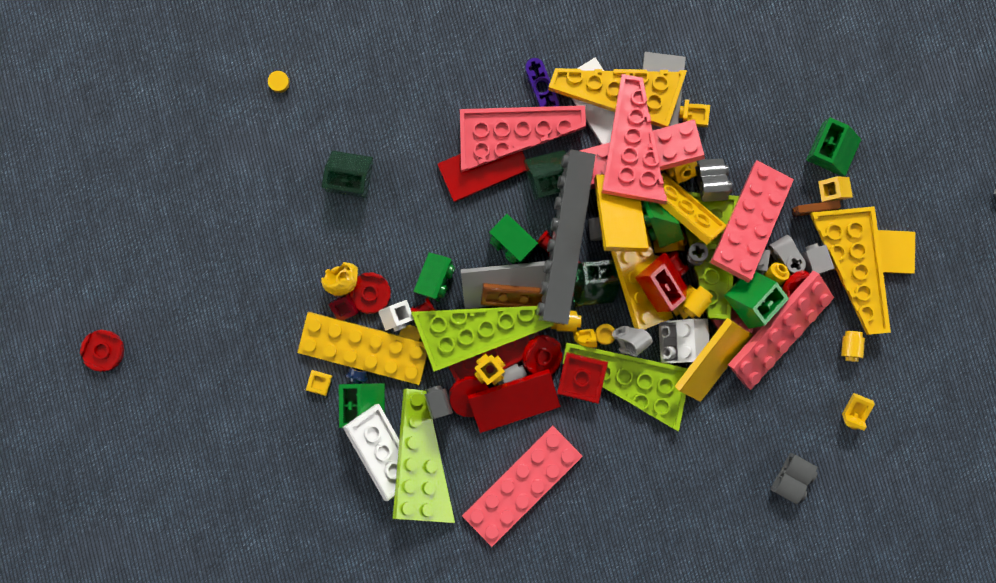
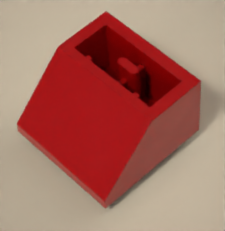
[635,253,687,312]

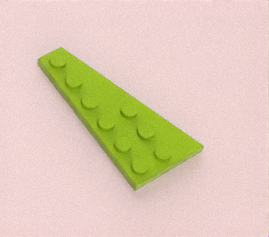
[411,306,554,372]
[562,343,688,432]
[393,388,455,523]

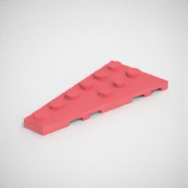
[602,74,667,205]
[460,106,586,172]

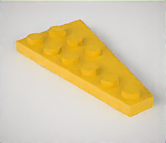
[548,68,687,128]
[810,206,891,335]

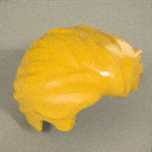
[321,262,358,296]

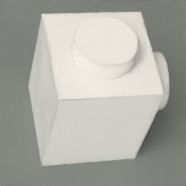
[378,300,414,332]

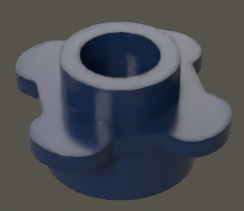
[345,367,368,384]

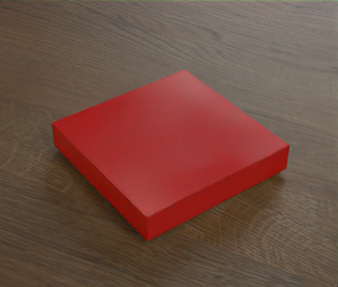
[557,352,608,404]

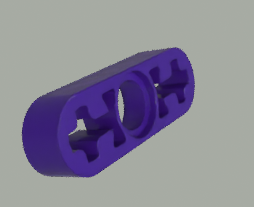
[525,58,559,107]

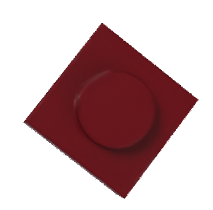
[328,294,358,321]

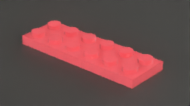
[580,119,705,189]
[710,160,794,283]
[728,271,834,390]
[462,425,583,547]

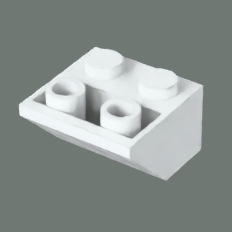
[658,319,709,363]

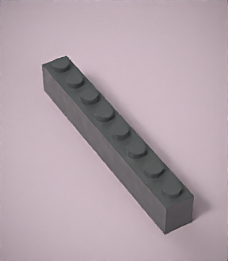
[537,149,596,325]

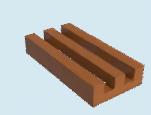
[792,200,841,217]

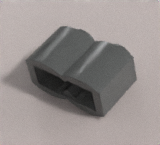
[696,158,733,202]
[424,385,453,419]
[771,453,818,504]

